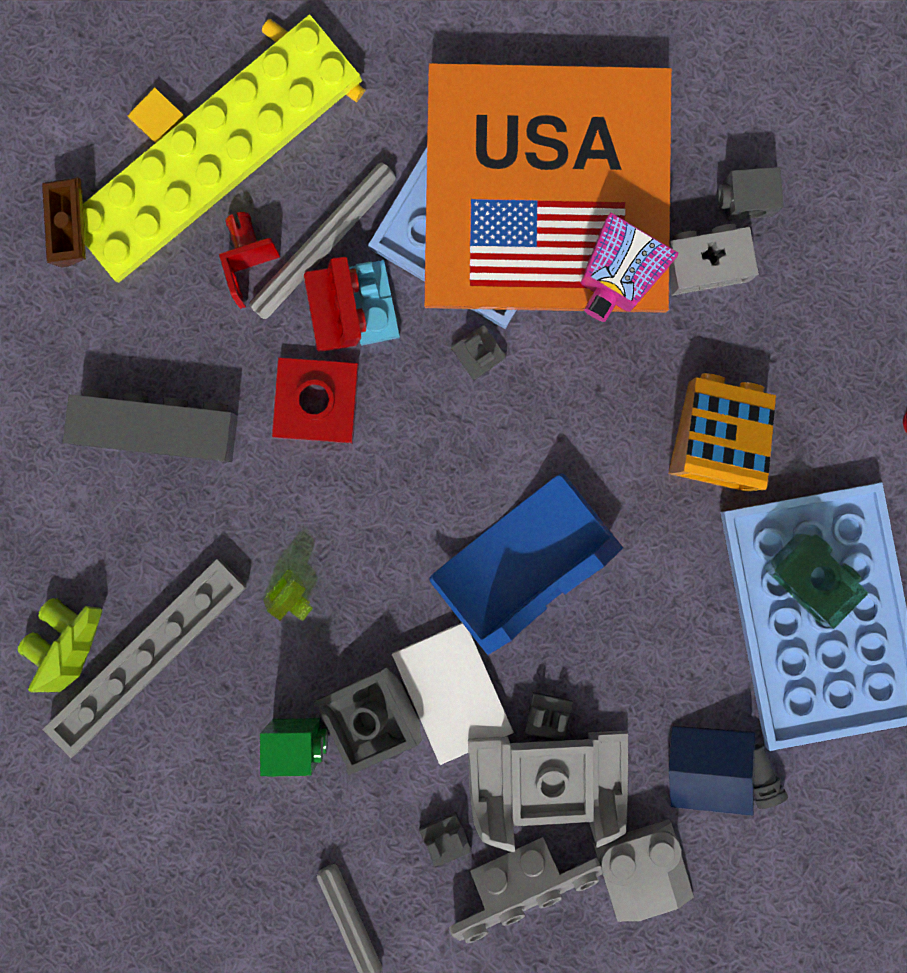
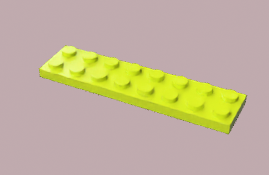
[83,14,362,283]

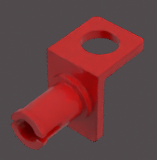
[219,212,280,309]

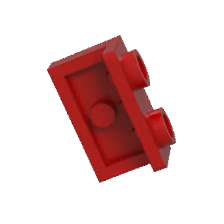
[303,257,366,351]

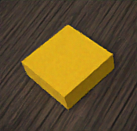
[127,88,185,143]

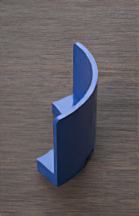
[429,473,623,655]

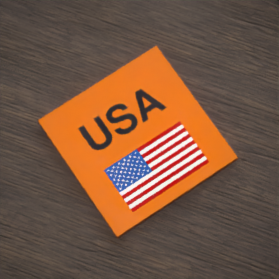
[424,63,672,313]

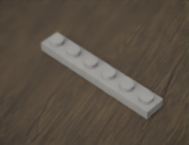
[42,558,248,758]

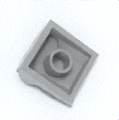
[593,819,694,922]

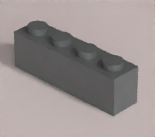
[63,389,238,462]

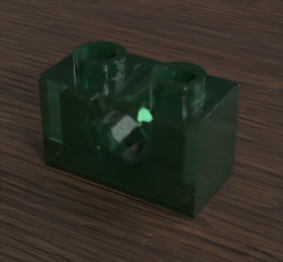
[763,534,869,629]

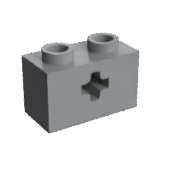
[669,224,759,296]

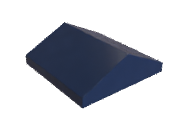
[669,726,755,816]

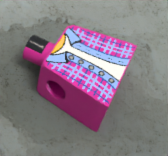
[581,212,679,322]

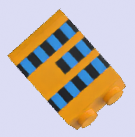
[668,373,776,491]

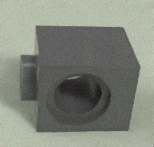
[718,167,783,220]

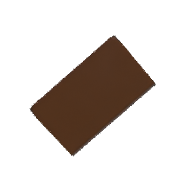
[42,177,86,268]

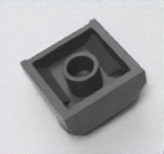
[313,667,422,775]

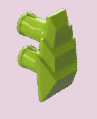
[18,598,103,692]

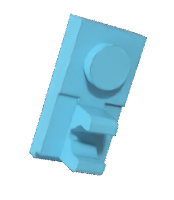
[349,260,400,346]

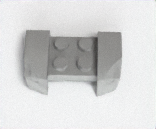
[468,730,628,852]

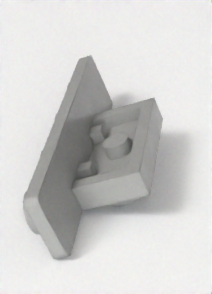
[449,837,602,943]

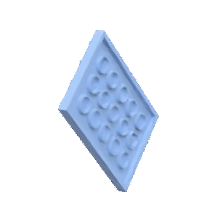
[720,483,907,751]

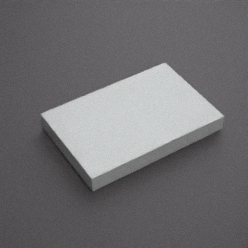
[392,622,514,765]

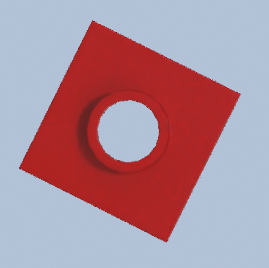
[272,357,359,444]

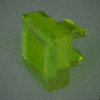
[263,569,313,621]

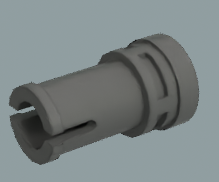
[754,744,788,809]

